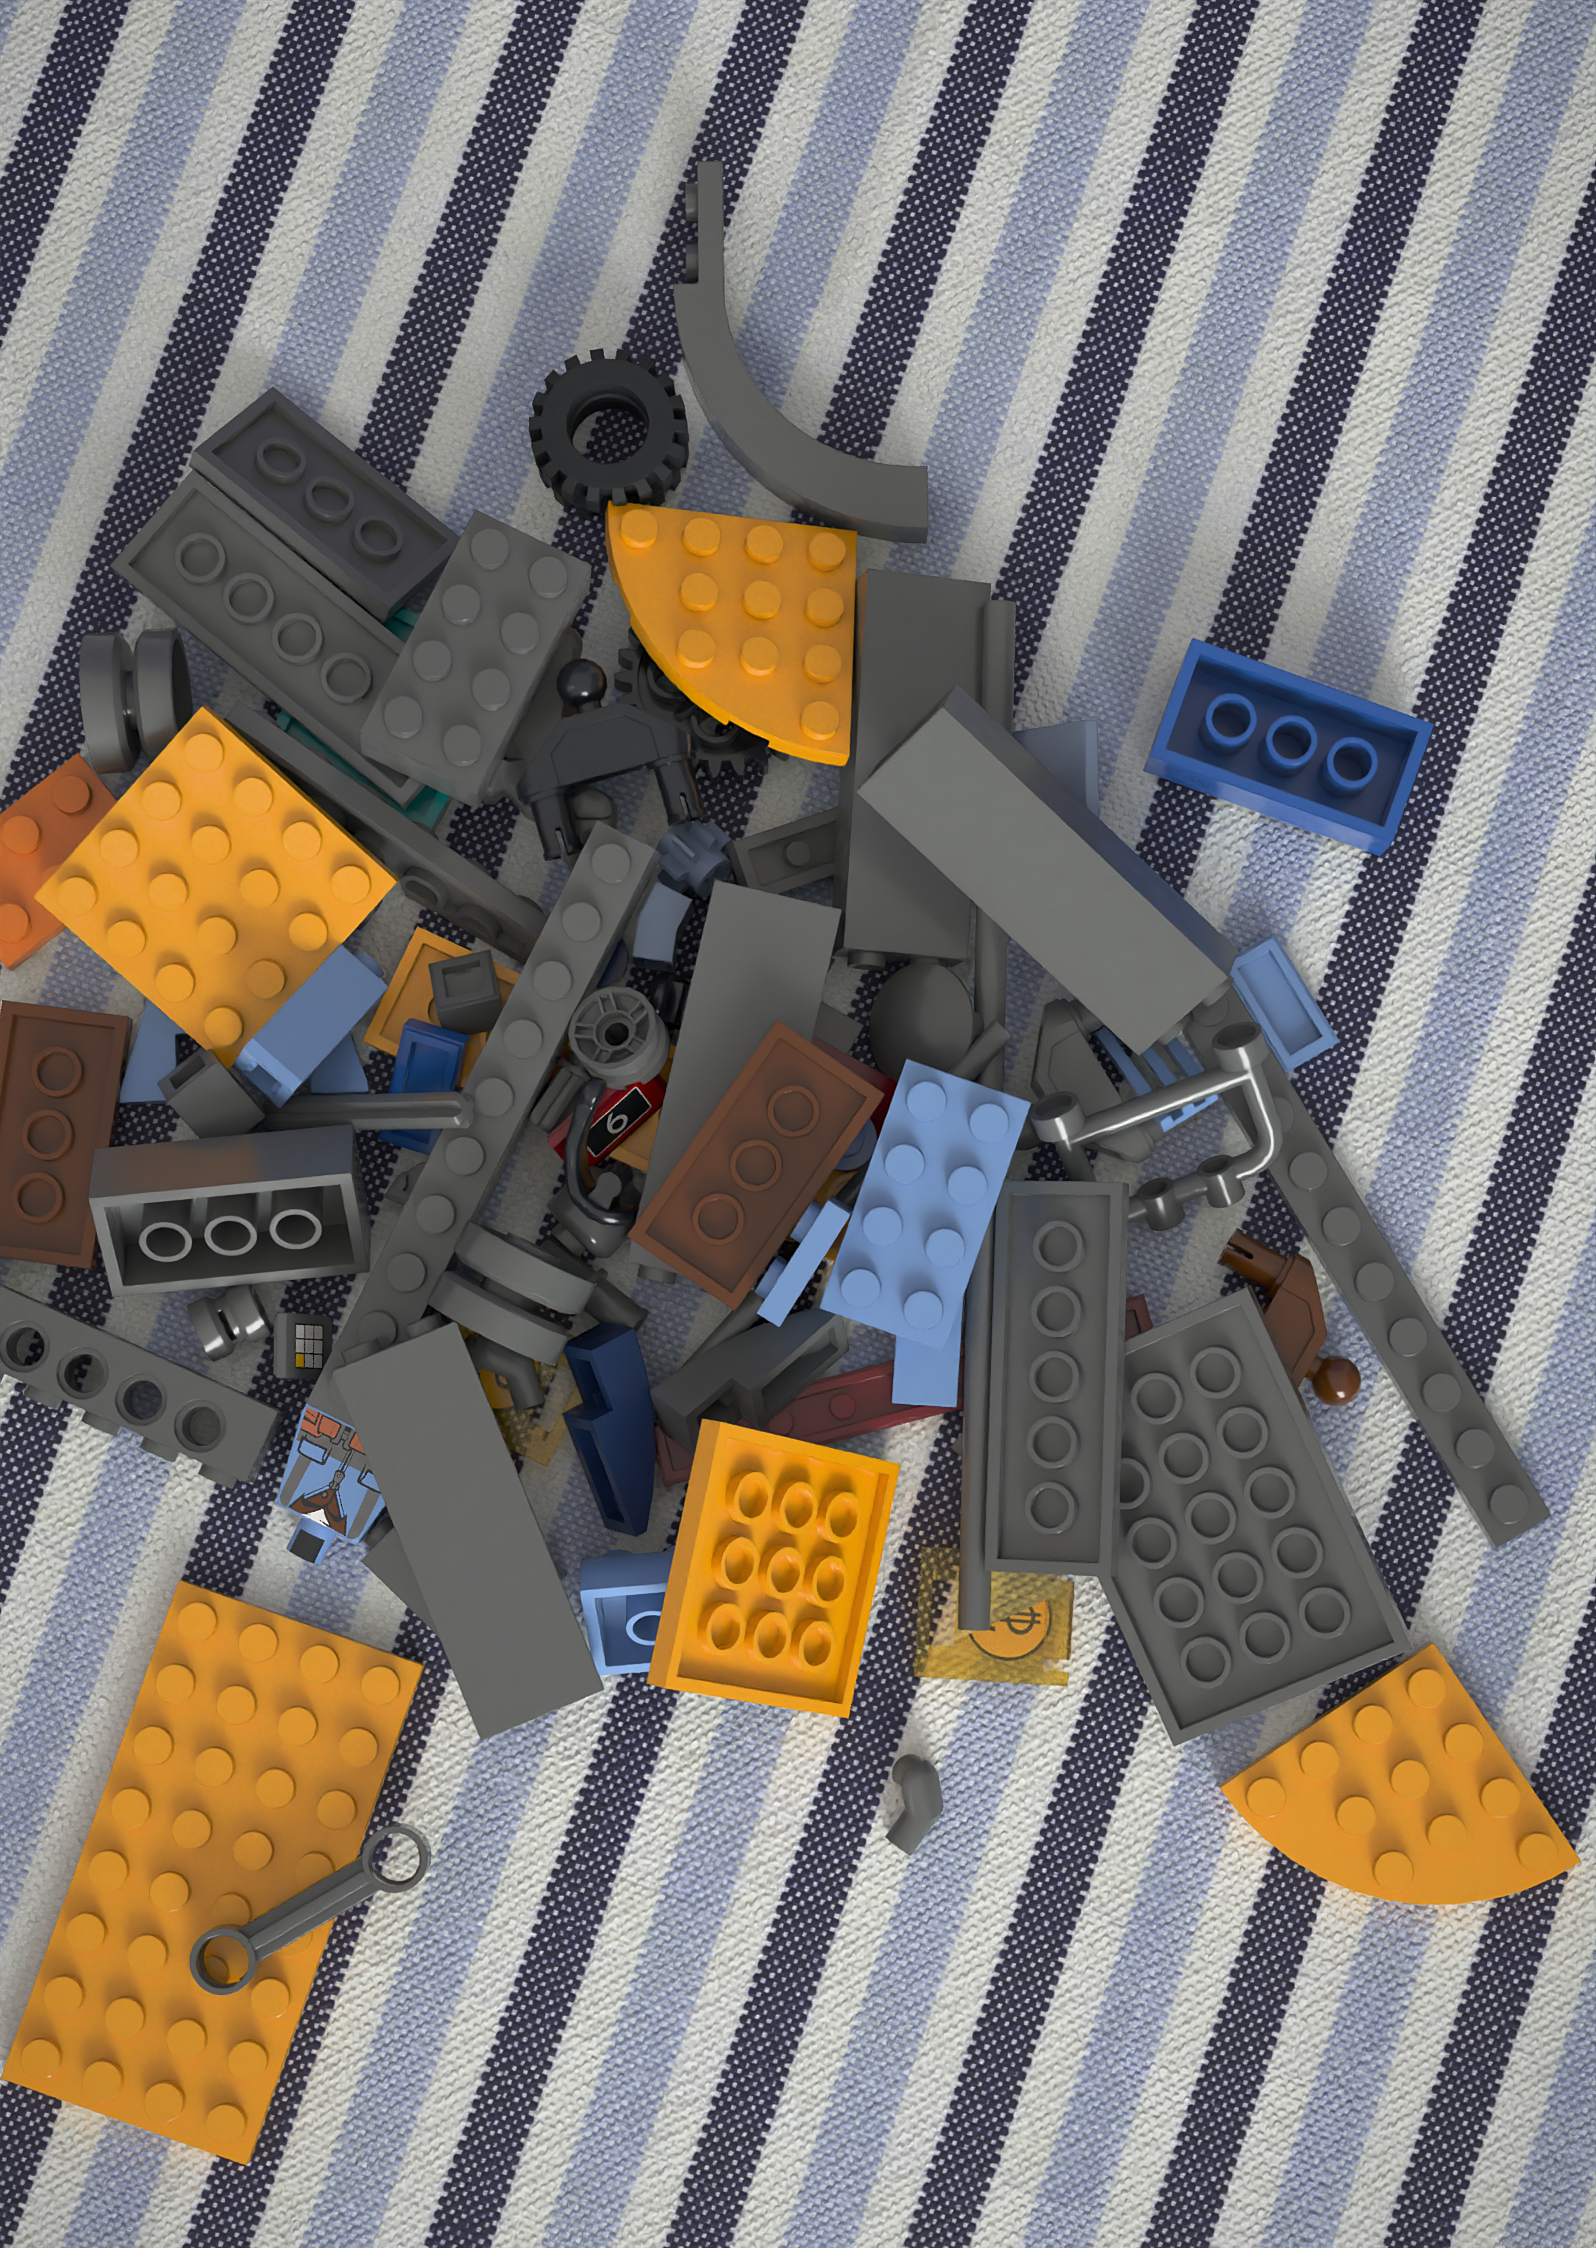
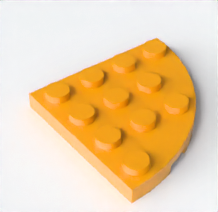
[605,500,857,767]
[1217,1642,1581,1905]

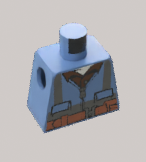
[276,1403,387,1565]

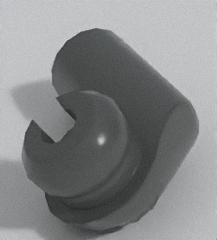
[465,1333,545,1411]
[885,1754,943,1856]

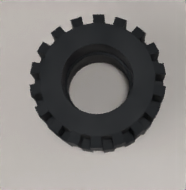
[529,348,689,522]

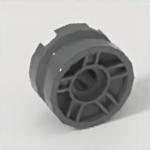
[568,986,671,1090]

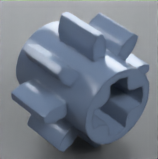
[656,820,733,898]

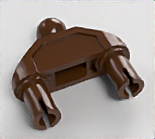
[1217,1228,1362,1406]

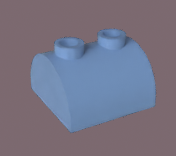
[580,1545,675,1676]

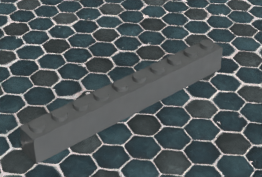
[306,820,662,1427]

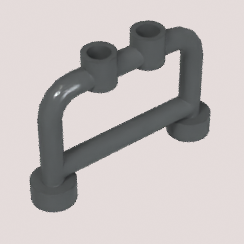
[1029,1021,1284,1231]

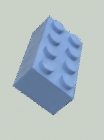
[819,1058,1031,1352]

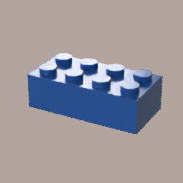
[1143,638,1434,856]

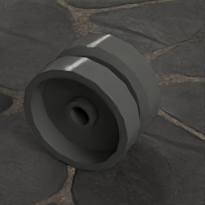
[79,627,193,774]
[427,1219,596,1366]

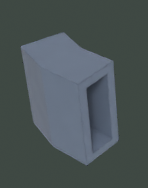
[632,882,695,973]

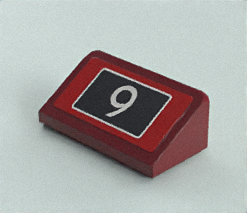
[547,1073,668,1166]

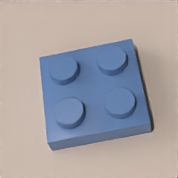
[754,1195,854,1327]

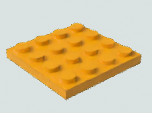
[34,704,400,1069]
[646,1418,901,1718]

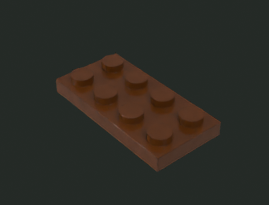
[0,1000,133,1271]
[627,1020,885,1311]

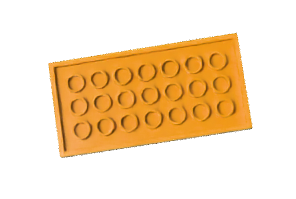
[1,1580,425,2166]

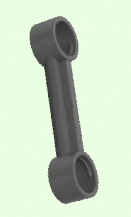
[190,1823,431,1995]

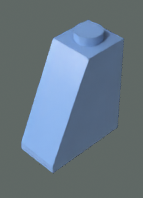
[232,944,389,1109]

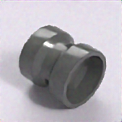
[187,1284,273,1362]

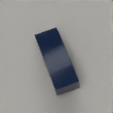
[562,1322,656,1537]

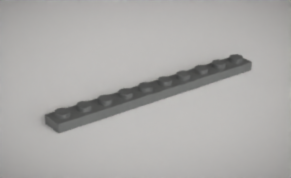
[1182,985,1552,1548]

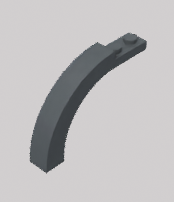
[673,161,928,544]

